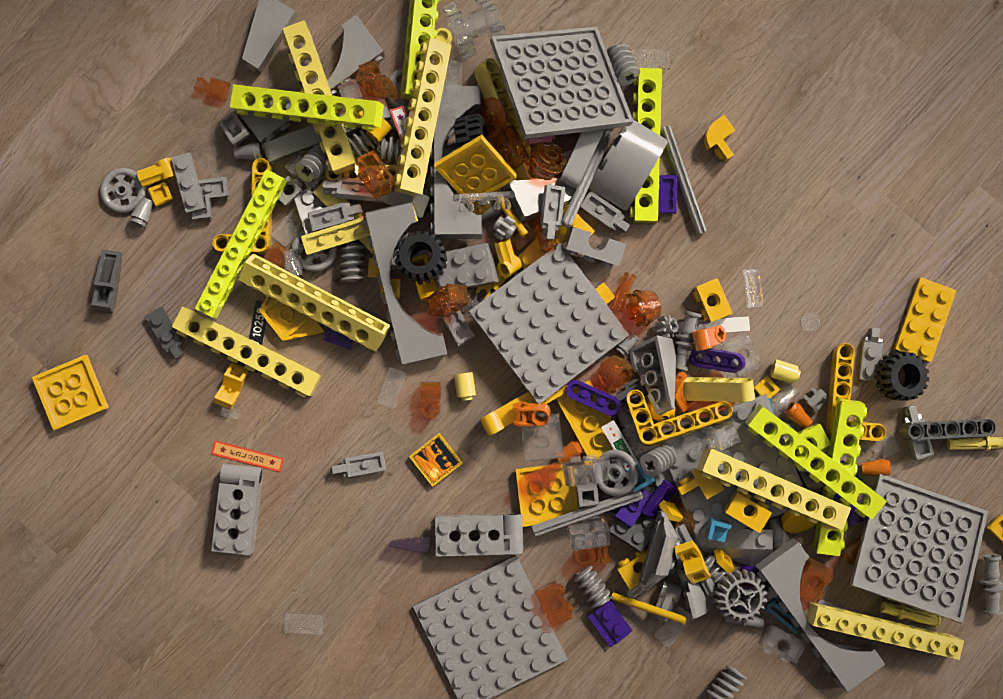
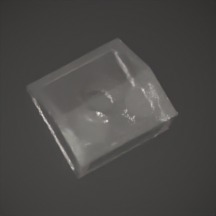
[521,413,564,462]

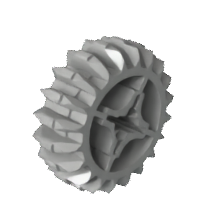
[714,569,768,623]

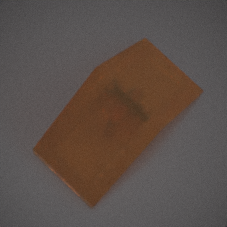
[523,461,561,490]

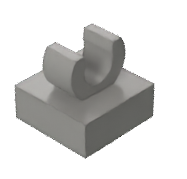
[803,388,829,414]

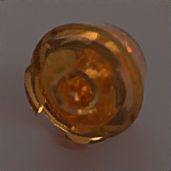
[529,142,567,180]
[626,290,661,327]
[596,355,635,394]

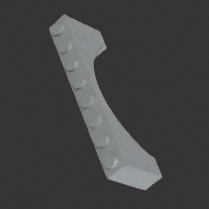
[241,15,385,144]
[431,86,482,240]
[363,202,447,364]
[755,538,885,692]

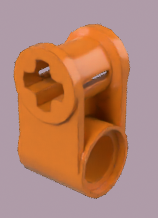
[691,325,726,351]
[513,402,551,427]

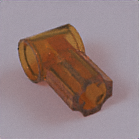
[530,215,557,253]

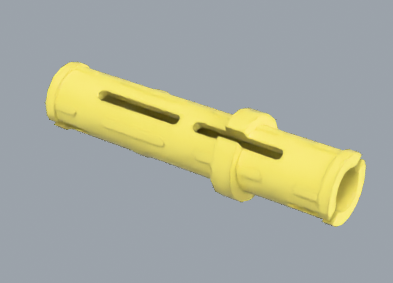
[947,436,1003,451]
[880,601,941,628]

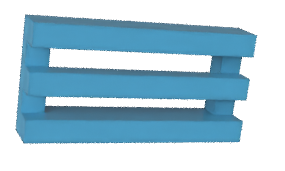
[765,597,806,634]

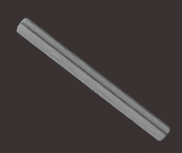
[661,126,707,235]
[561,130,612,228]
[532,490,643,536]

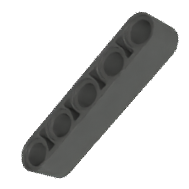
[899,419,996,440]

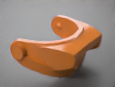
[675,372,695,412]

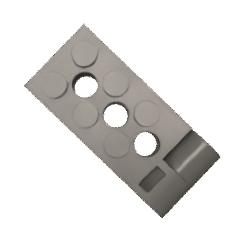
[211,463,263,555]
[435,513,523,556]

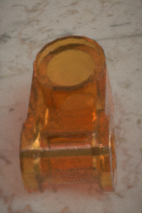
[420,382,441,419]
[573,542,612,565]

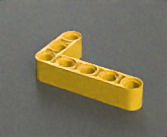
[212,158,273,254]
[826,343,886,441]
[480,383,568,436]
[627,390,733,447]

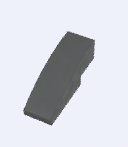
[91,250,122,313]

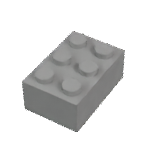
[431,243,499,294]

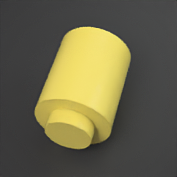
[769,359,801,384]
[454,372,476,401]

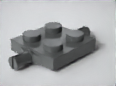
[605,510,656,554]

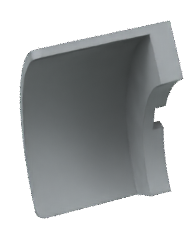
[588,120,668,210]

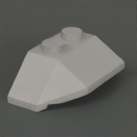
[638,510,680,589]

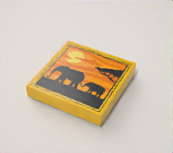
[409,433,463,487]

